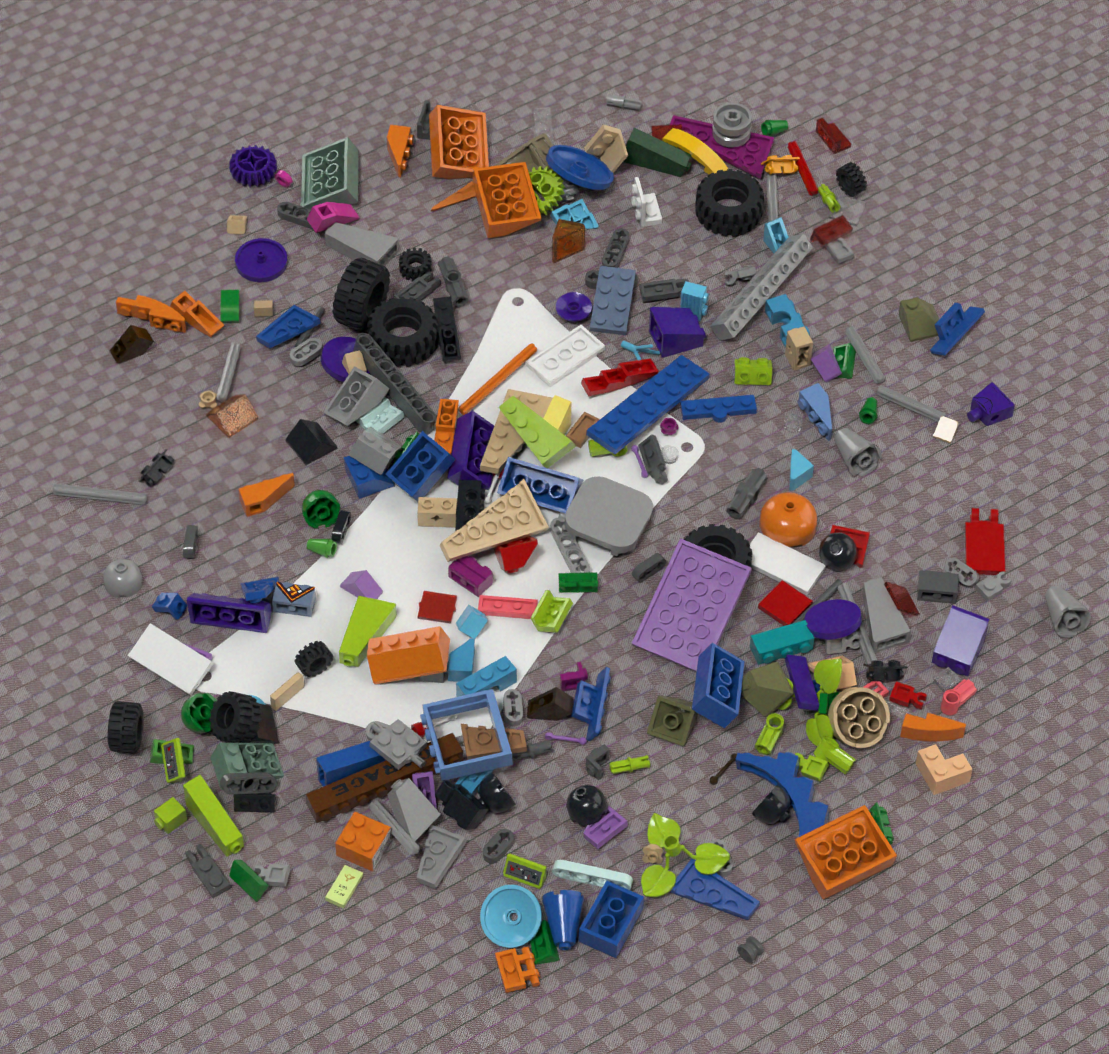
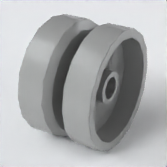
[712,102,752,147]

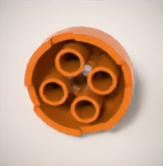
[759,492,817,547]

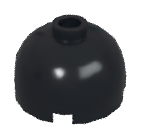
[819,532,858,572]
[478,773,516,814]
[751,784,791,824]
[566,785,608,826]

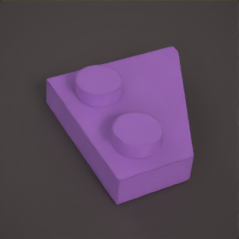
[583,806,628,849]

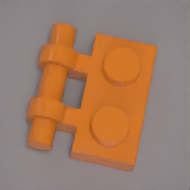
[495,947,540,993]

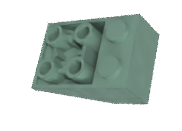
[210,743,284,790]

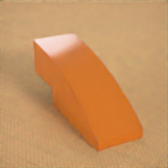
[170,291,224,337]
[900,713,966,742]

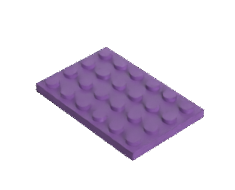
[632,538,752,672]

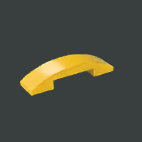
[662,128,728,174]

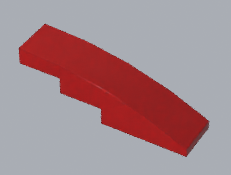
[581,358,659,397]

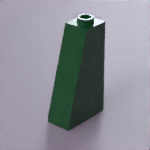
[623,128,691,177]

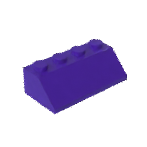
[448,410,494,490]
[187,593,272,633]

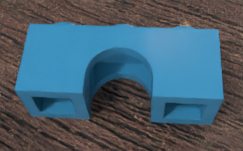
[765,294,810,348]
[456,656,517,697]

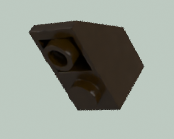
[109,325,154,364]

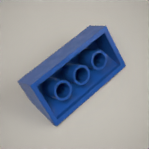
[497,457,584,514]

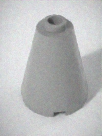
[834,428,882,476]
[1045,585,1091,638]

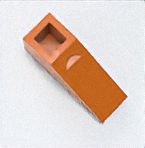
[387,124,414,177]
[238,473,295,517]

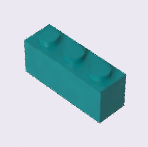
[750,620,814,665]

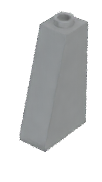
[325,222,399,266]
[862,577,911,653]

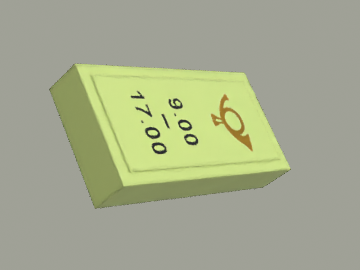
[325,865,363,909]

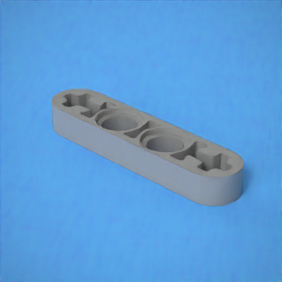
[550,518,590,573]

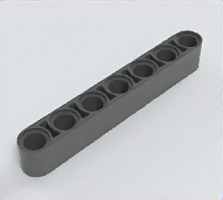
[353,333,436,434]

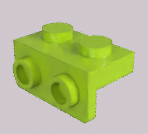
[734,357,772,385]
[531,590,573,633]

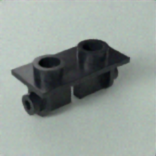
[139,449,174,487]
[863,660,908,681]
[233,792,276,813]

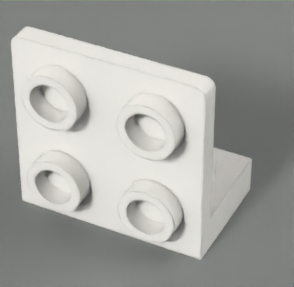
[631,177,662,227]

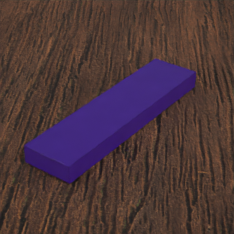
[785,654,819,711]

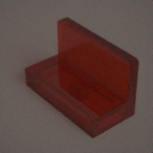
[816,118,851,154]
[810,215,853,246]

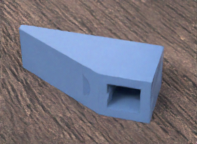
[798,383,832,441]

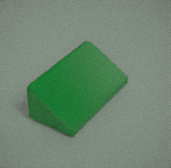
[833,343,856,379]
[229,860,269,902]
[530,920,560,965]

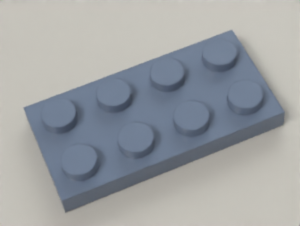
[590,266,636,335]

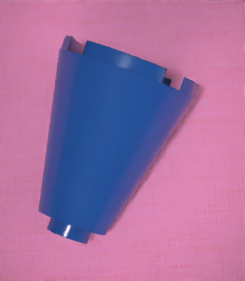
[542,890,584,950]

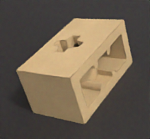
[785,326,813,371]
[417,497,457,527]

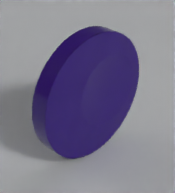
[235,238,288,283]
[321,337,371,382]
[804,599,862,640]

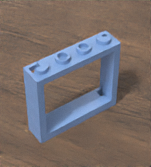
[420,689,513,781]

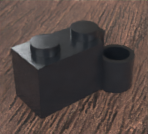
[435,780,489,830]

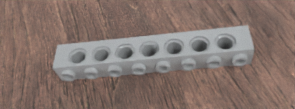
[710,234,813,340]

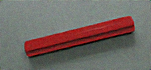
[788,141,819,196]

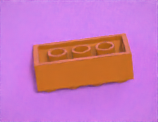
[367,626,450,684]

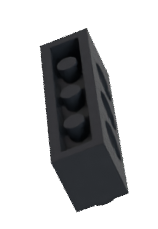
[455,480,485,531]

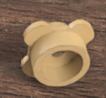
[199,391,217,409]
[642,844,663,864]

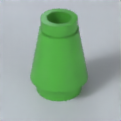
[307,539,337,558]

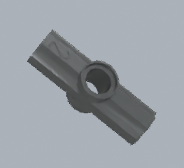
[438,256,469,307]
[726,468,767,519]

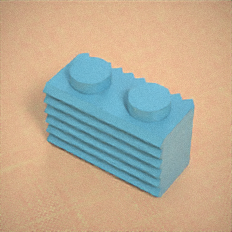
[680,281,709,321]

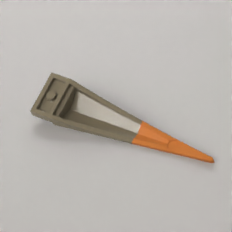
[431,133,553,211]

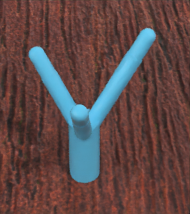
[621,341,660,360]

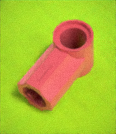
[940,679,977,715]

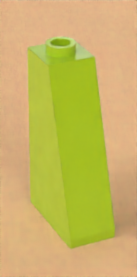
[339,596,397,667]
[183,775,244,857]

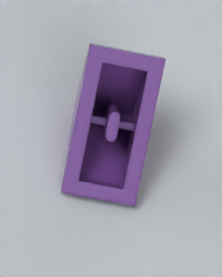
[811,344,842,383]
[340,570,383,599]
[412,771,437,809]

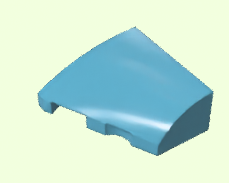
[550,199,599,229]

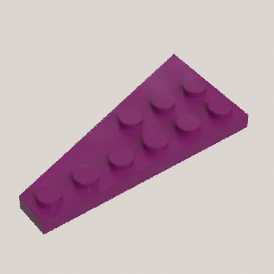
[668,115,774,179]

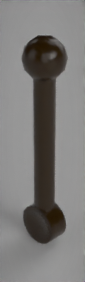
[710,753,737,785]

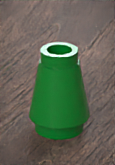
[761,120,788,137]
[859,397,877,424]

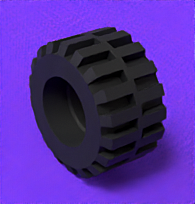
[209,691,262,743]
[107,701,143,753]

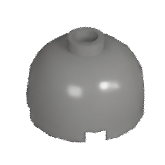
[103,559,142,598]

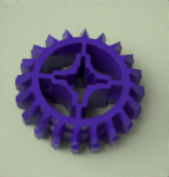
[229,145,277,187]

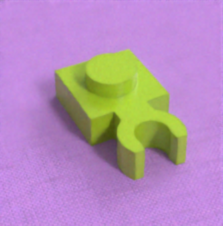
[795,753,829,782]

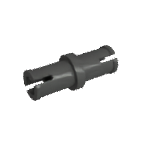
[512,740,552,761]

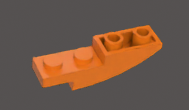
[116,295,186,333]
[434,399,459,454]

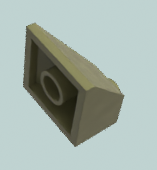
[898,297,939,342]
[741,662,794,717]
[647,696,698,746]

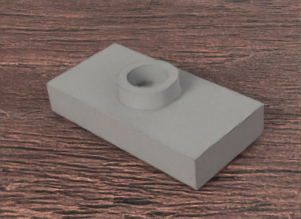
[820,229,854,264]

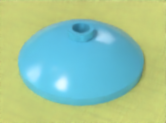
[480,885,542,948]

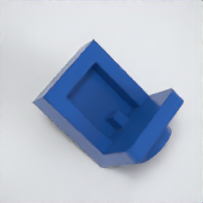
[152,592,187,620]

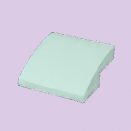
[355,397,404,434]

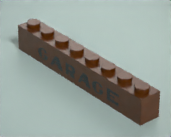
[305,733,464,823]

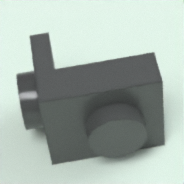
[585,744,610,780]

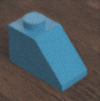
[444,638,475,682]

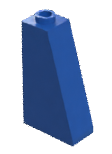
[316,741,386,787]

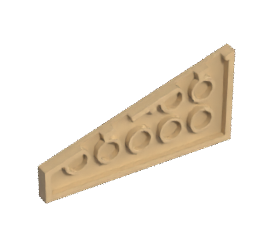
[480,389,553,474]
[439,479,549,562]

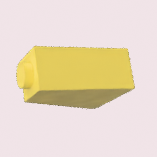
[543,395,572,435]

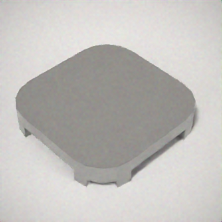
[564,476,653,556]

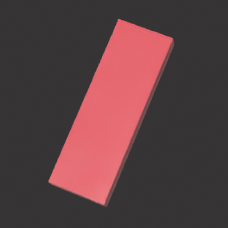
[478,595,538,619]

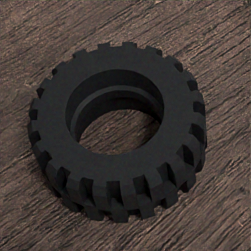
[695,169,764,236]
[332,258,390,331]
[367,297,438,367]
[683,524,752,587]

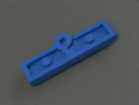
[680,395,757,423]

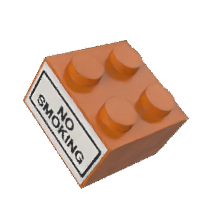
[335,811,392,871]

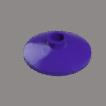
[556,292,592,321]

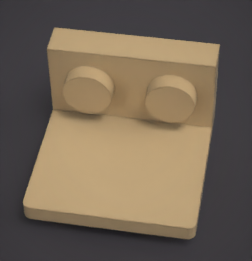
[584,124,628,173]

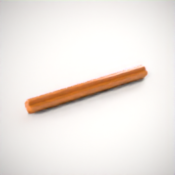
[458,343,537,415]

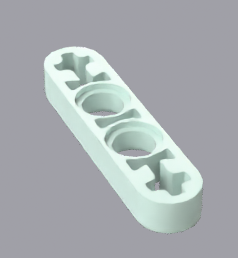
[552,860,633,890]

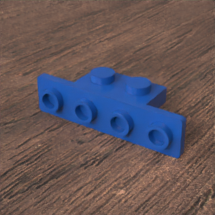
[930,303,985,355]
[571,667,611,741]

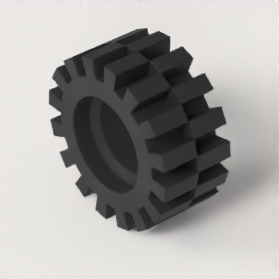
[836,162,867,197]
[399,248,432,281]
[294,641,333,677]

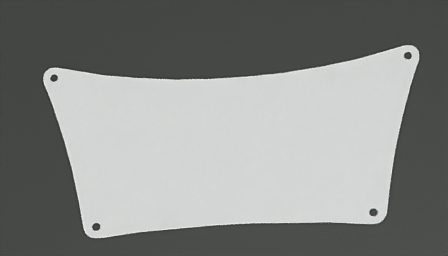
[196,288,705,757]

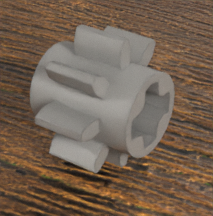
[560,179,578,201]

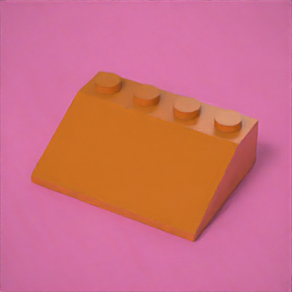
[429,105,489,179]
[472,162,541,238]
[795,805,897,900]

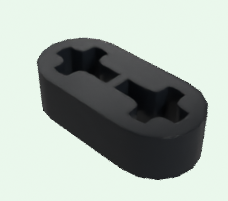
[331,510,351,544]

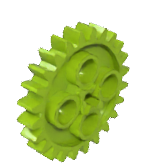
[528,166,565,215]

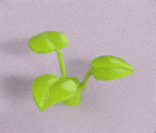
[777,659,842,746]
[641,813,730,897]

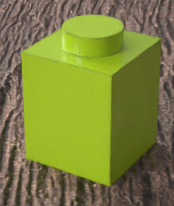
[154,797,187,834]

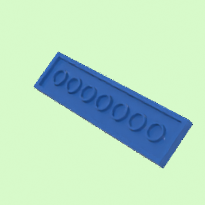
[586,355,710,454]

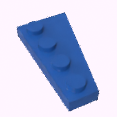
[670,859,760,920]

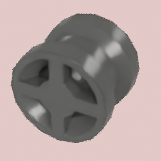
[737,936,764,963]

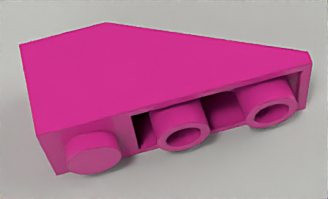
[307,202,360,233]

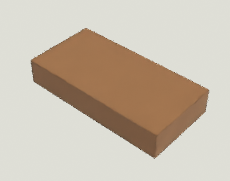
[566,412,600,448]

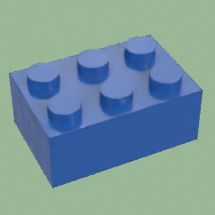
[386,431,456,501]
[579,880,644,958]

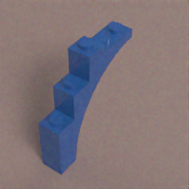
[736,752,829,854]

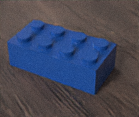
[692,642,745,728]

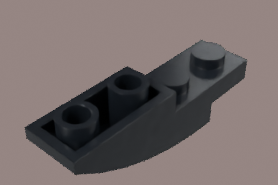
[433,296,461,362]

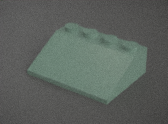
[301,137,358,209]

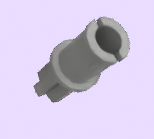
[606,94,642,110]

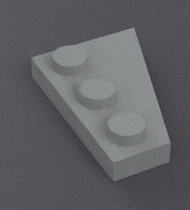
[417,825,466,889]

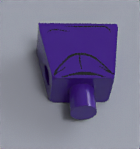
[967,382,1015,426]

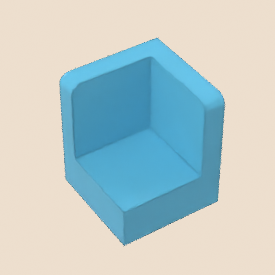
[456,604,488,639]

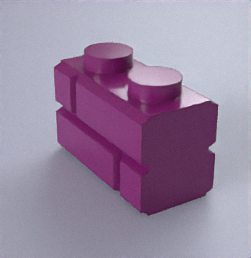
[448,556,493,597]

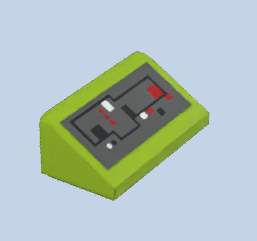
[161,738,185,783]
[503,853,546,889]

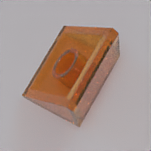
[552,219,585,263]
[206,394,258,438]

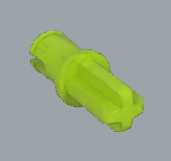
[818,184,841,213]
[609,755,650,774]

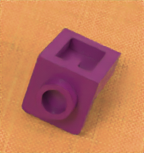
[560,662,588,691]

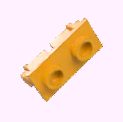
[761,155,800,174]

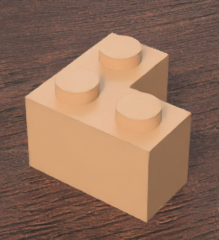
[916,744,972,795]

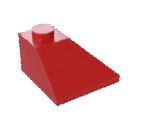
[493,536,538,573]

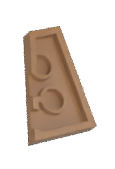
[461,724,527,760]

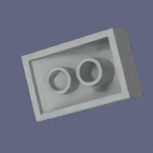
[323,366,389,426]
[349,427,402,475]

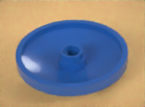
[546,145,614,190]

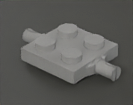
[370,719,427,770]

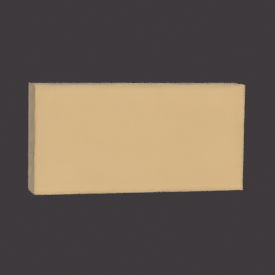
[270,672,304,711]

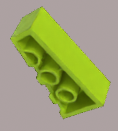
[499,396,576,468]

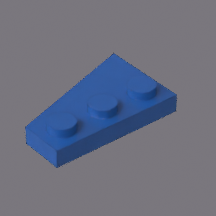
[256,305,321,348]
[240,576,279,603]

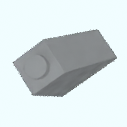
[387,778,441,841]

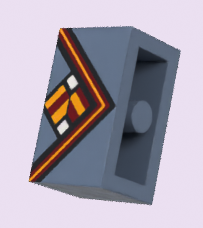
[272,582,316,617]

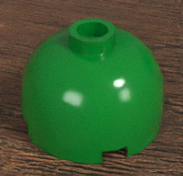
[301,490,340,529]
[181,693,217,734]

